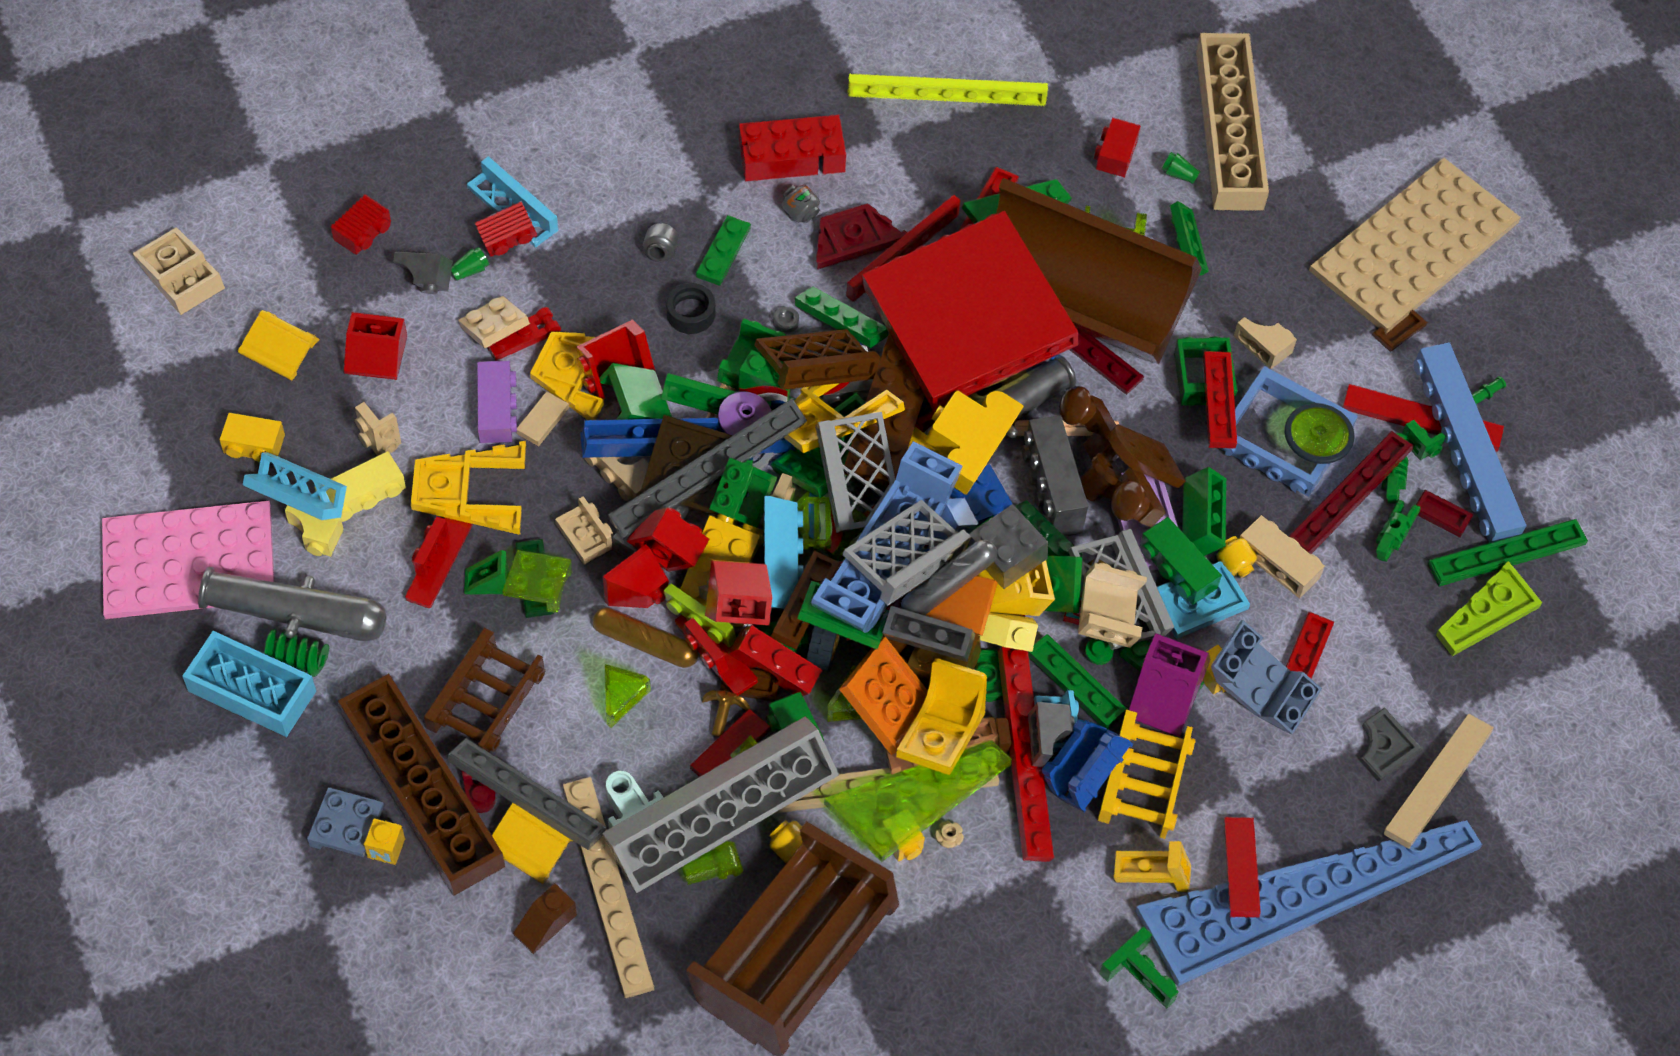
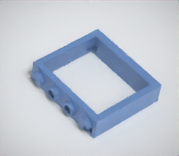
[1219,366,1358,497]

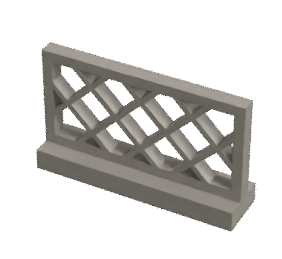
[815,412,895,533]
[843,500,971,605]
[1068,529,1174,650]

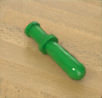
[1472,376,1506,405]

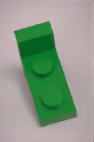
[1099,926,1179,1009]

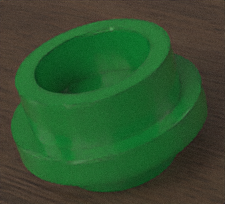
[1085,639,1114,665]

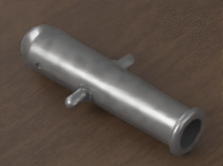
[924,354,1077,438]
[198,567,387,641]

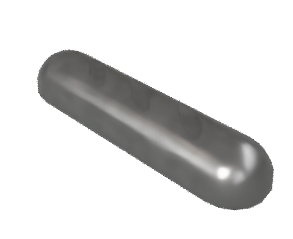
[901,540,997,615]

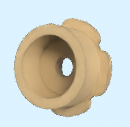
[935,821,964,848]

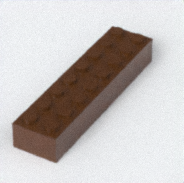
[338,674,505,896]

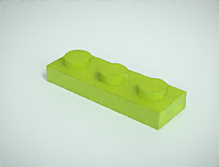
[664,584,736,648]

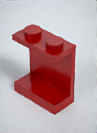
[577,320,655,399]

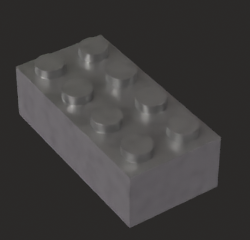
[1022,415,1088,536]

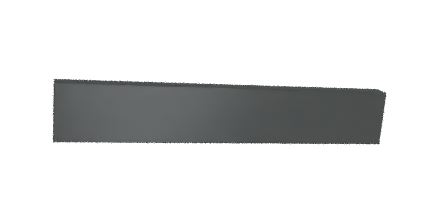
[447,738,606,850]

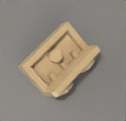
[355,402,401,456]
[555,496,614,564]

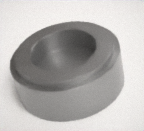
[773,307,799,333]

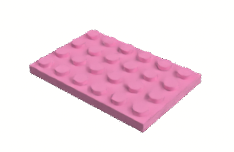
[102,501,274,619]

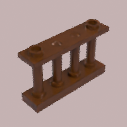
[424,628,546,752]

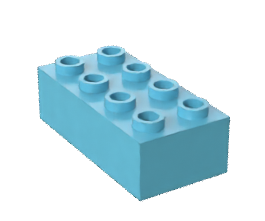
[182,631,316,737]

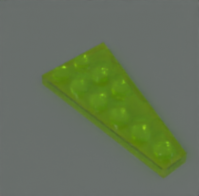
[824,740,1012,862]

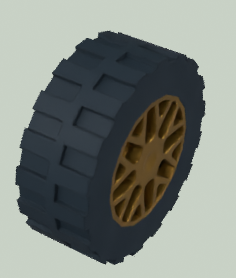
[807,626,841,673]

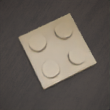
[458,296,530,349]

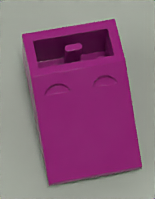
[1129,633,1211,738]

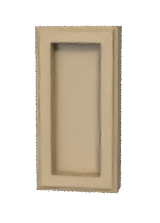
[516,392,569,446]

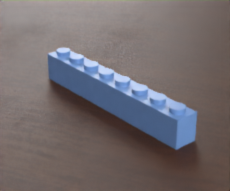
[1414,342,1526,543]

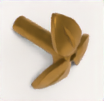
[702,690,750,737]

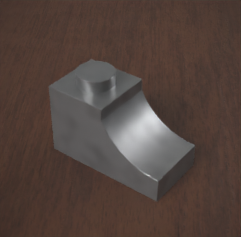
[393,252,453,294]
[1028,702,1075,767]

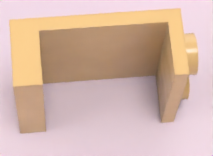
[1078,563,1147,648]

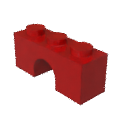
[728,625,822,696]

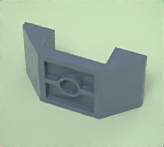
[1211,620,1322,734]

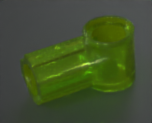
[682,841,743,885]

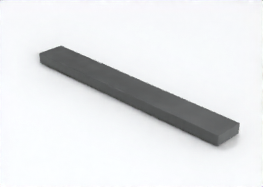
[608,399,807,539]

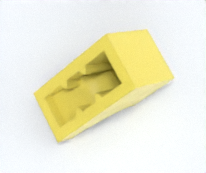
[285,505,344,557]

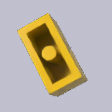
[220,413,285,462]

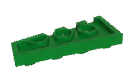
[961,179,1072,224]

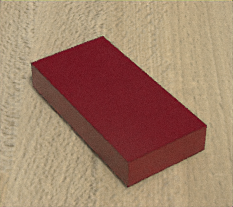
[1416,490,1474,538]

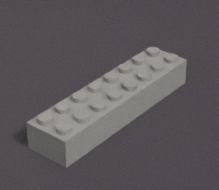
[603,717,839,893]

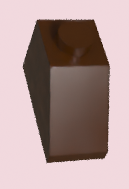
[513,883,577,954]

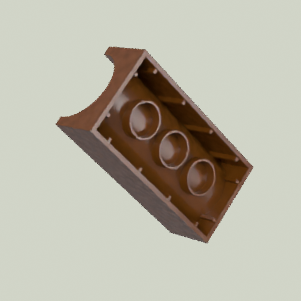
[996,178,1202,365]

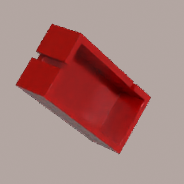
[739,115,846,182]

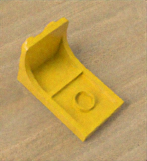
[680,513,764,607]
[896,658,987,775]

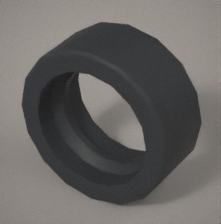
[666,283,716,334]

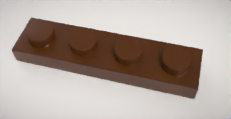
[771,551,839,650]

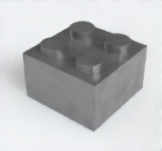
[969,504,1048,589]

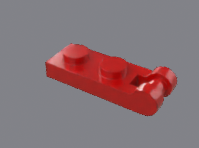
[487,307,561,361]

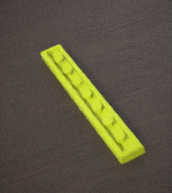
[848,74,1048,106]

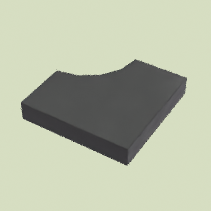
[1360,707,1422,782]

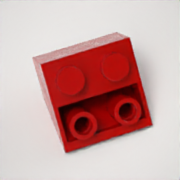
[344,312,407,380]
[705,560,772,625]

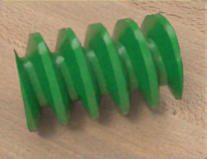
[264,629,330,677]

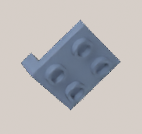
[307,787,384,857]

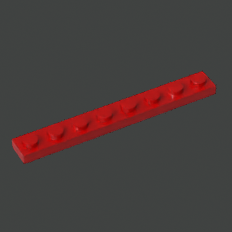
[997,646,1054,862]

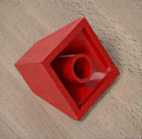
[603,544,669,608]

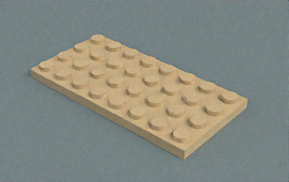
[1309,158,1521,333]

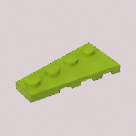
[1436,561,1542,656]

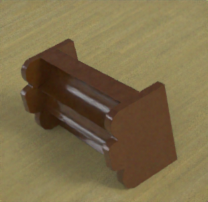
[686,821,900,1056]

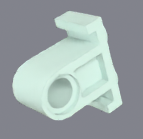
[606,771,663,829]

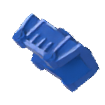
[1042,719,1134,812]

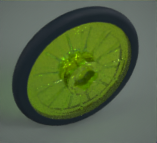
[1284,403,1355,464]

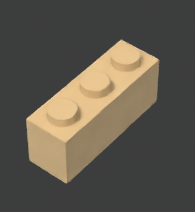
[1240,515,1325,599]

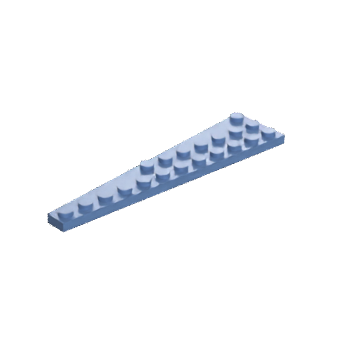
[1135,820,1482,986]

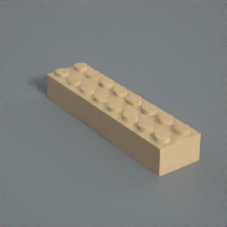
[1196,33,1269,210]

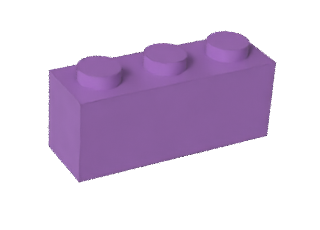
[478,361,517,443]

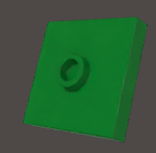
[1045,556,1082,613]

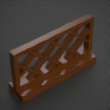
[755,329,881,390]

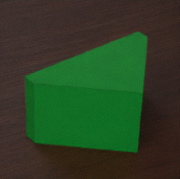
[464,550,509,594]

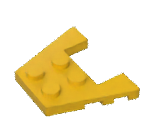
[530,332,604,420]

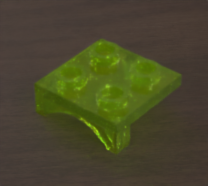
[503,550,572,613]

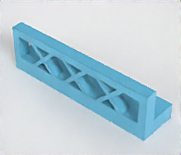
[467,156,558,248]
[243,452,347,520]

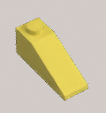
[979,612,1038,652]

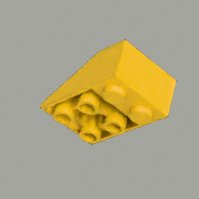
[977,560,1055,616]

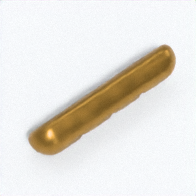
[593,608,699,668]

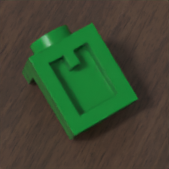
[1402,420,1446,461]

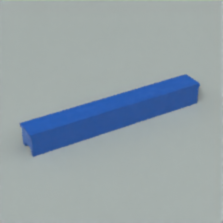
[580,418,795,458]

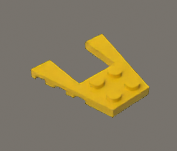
[784,383,905,453]
[411,441,526,534]

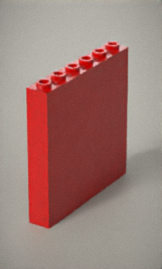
[862,211,1078,411]

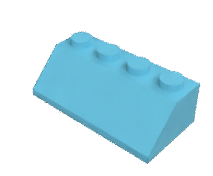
[764,496,803,616]

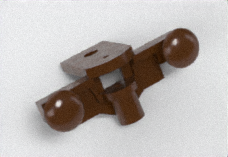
[1059,386,1186,527]

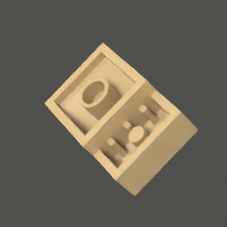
[132,227,225,315]

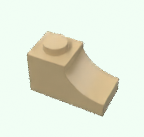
[1234,317,1297,369]

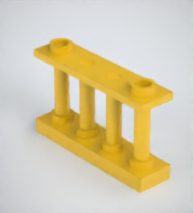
[1098,710,1196,839]

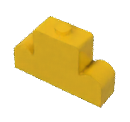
[925,391,1024,495]

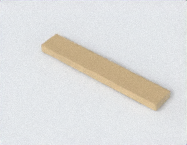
[1384,714,1494,849]

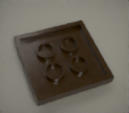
[640,415,733,517]

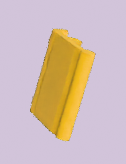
[238,310,319,381]
[492,803,573,884]

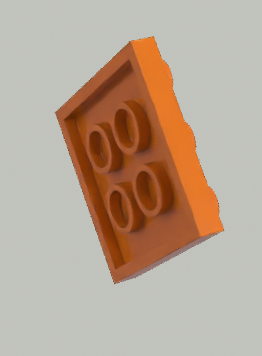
[839,636,928,755]

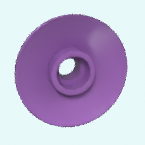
[718,392,772,436]

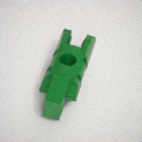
[1376,499,1421,562]

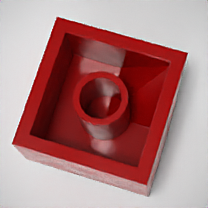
[626,508,710,572]

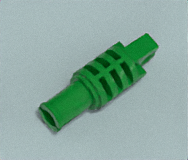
[1382,433,1409,504]

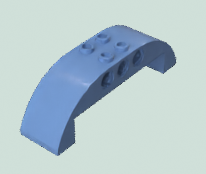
[811,441,963,633]

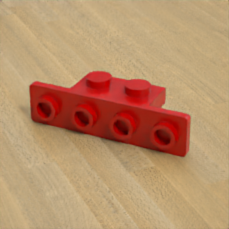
[405,516,473,608]
[675,615,758,696]

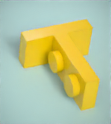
[1114,841,1191,892]

